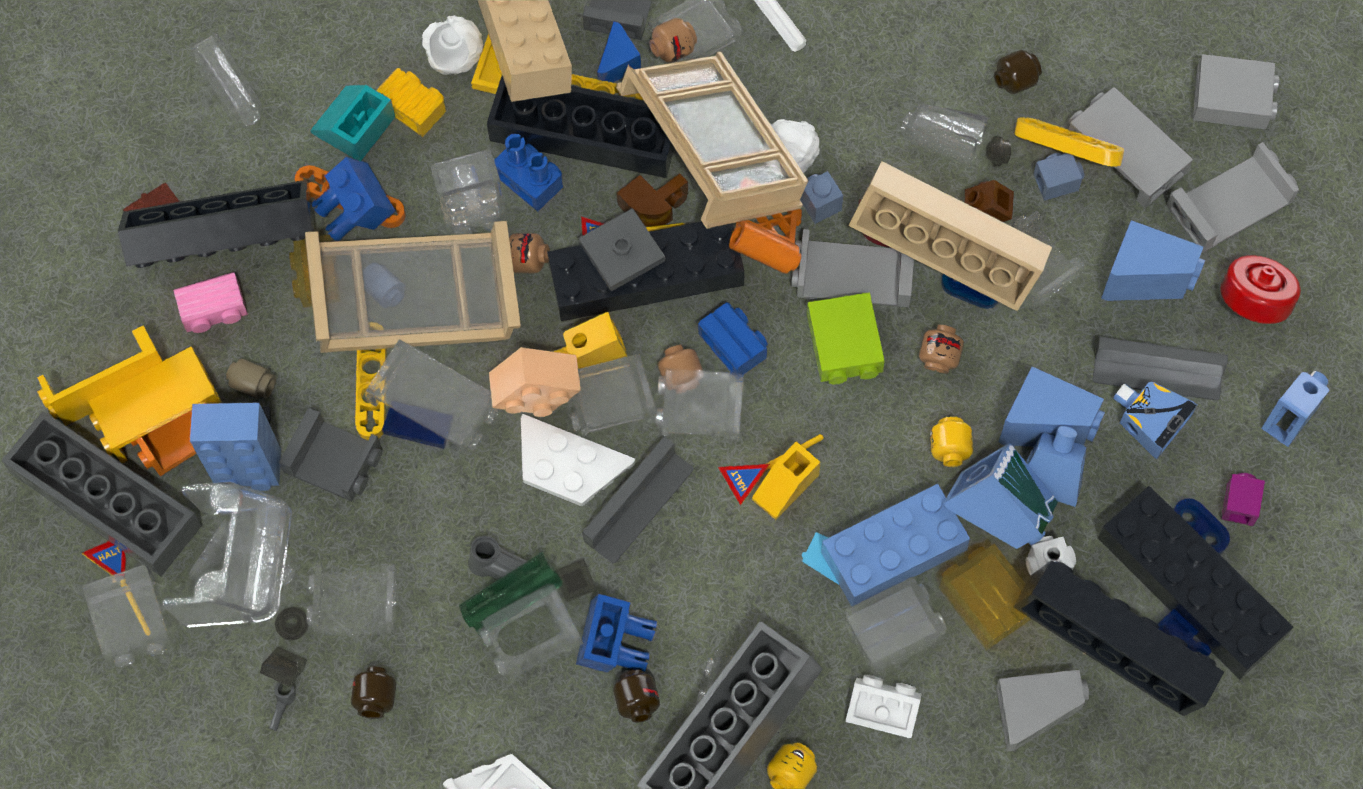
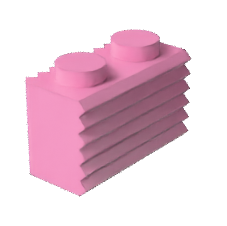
[173,272,248,333]

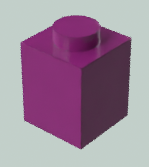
[1221,473,1265,526]

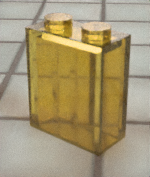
[939,543,1032,651]

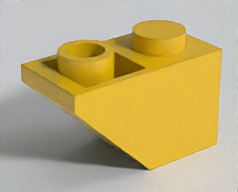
[752,442,820,520]

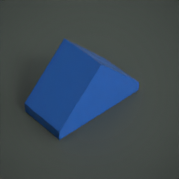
[597,22,641,83]

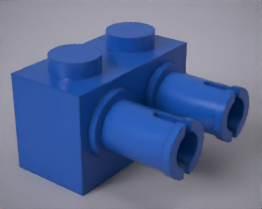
[491,134,563,212]
[312,157,395,242]
[576,594,657,672]

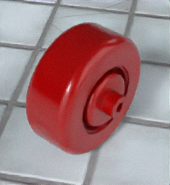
[1220,255,1301,324]

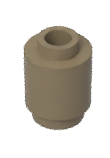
[226,358,276,399]

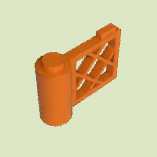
[729,178,802,274]

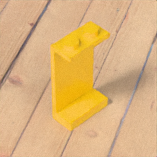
[37,325,162,426]
[88,347,222,463]

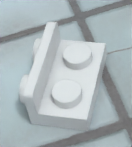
[846,675,921,738]

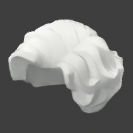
[422,15,483,75]
[761,119,820,177]

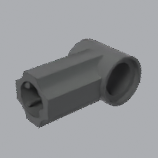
[468,536,534,592]

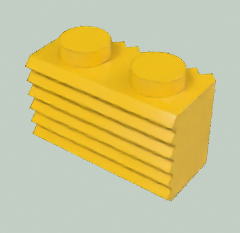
[376,68,446,137]

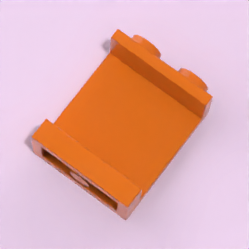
[131,403,206,476]

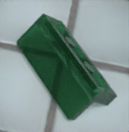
[459,552,563,636]

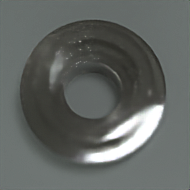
[986,136,1011,167]
[275,607,309,640]

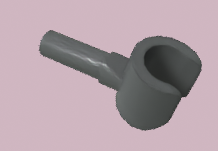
[269,682,296,731]

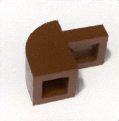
[617,173,688,227]

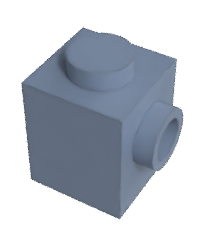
[1033,153,1084,201]
[800,171,843,224]

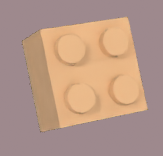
[489,347,581,417]

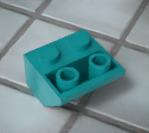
[310,85,395,161]

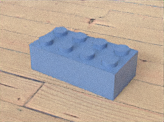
[190,403,281,491]
[821,484,970,608]

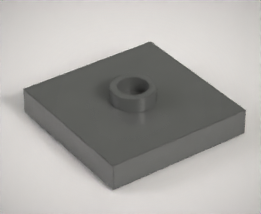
[579,208,665,291]

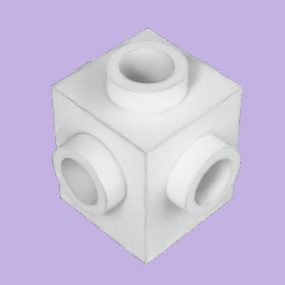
[1026,536,1076,576]

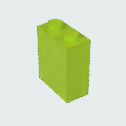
[807,292,885,385]

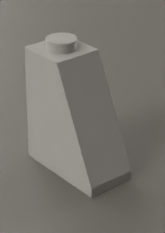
[996,670,1089,752]

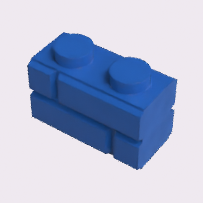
[698,302,768,379]

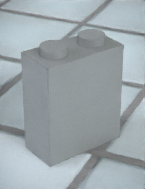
[1193,54,1279,129]

